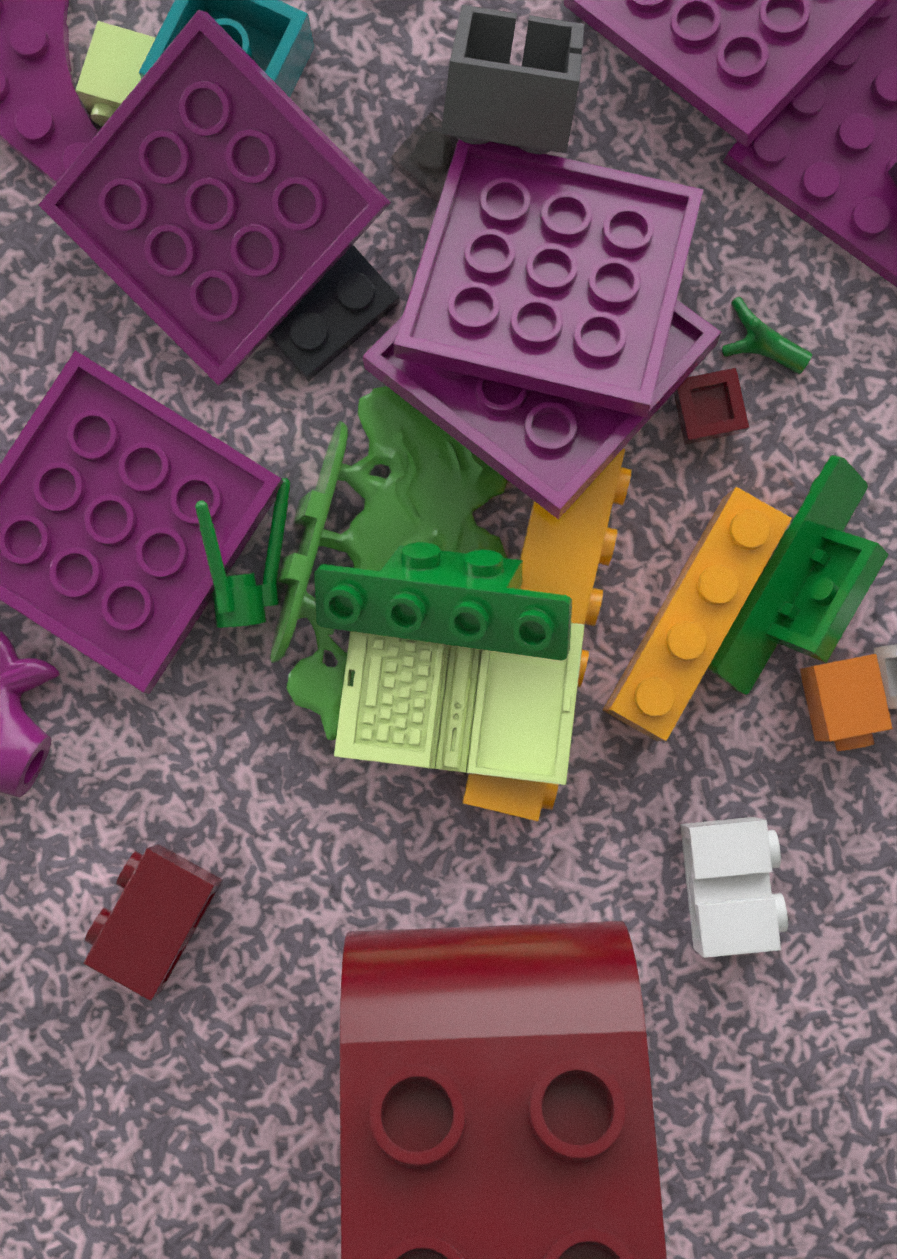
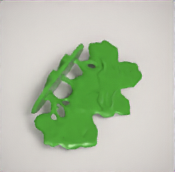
[270,386,508,741]

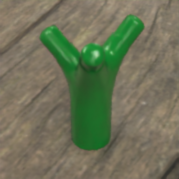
[722,297,812,375]

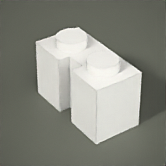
[680,817,788,958]

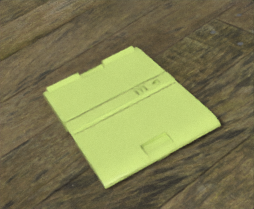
[334,623,585,785]

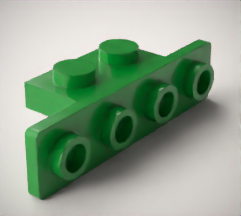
[709,455,889,695]
[314,542,572,661]

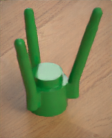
[195,478,290,628]

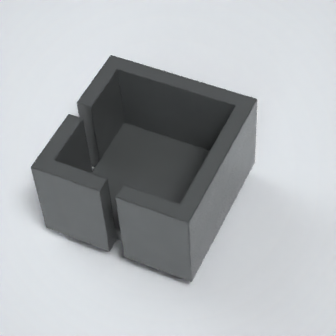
[441,5,585,154]

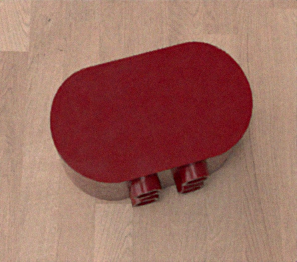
[340,921,667,1259]

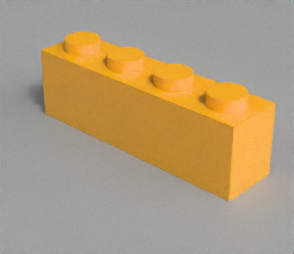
[603,487,792,741]

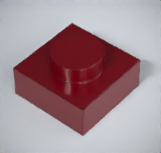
[673,368,749,445]

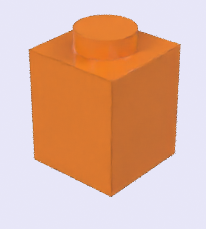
[800,654,893,751]

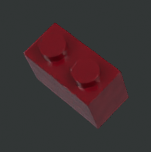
[83,844,223,1001]

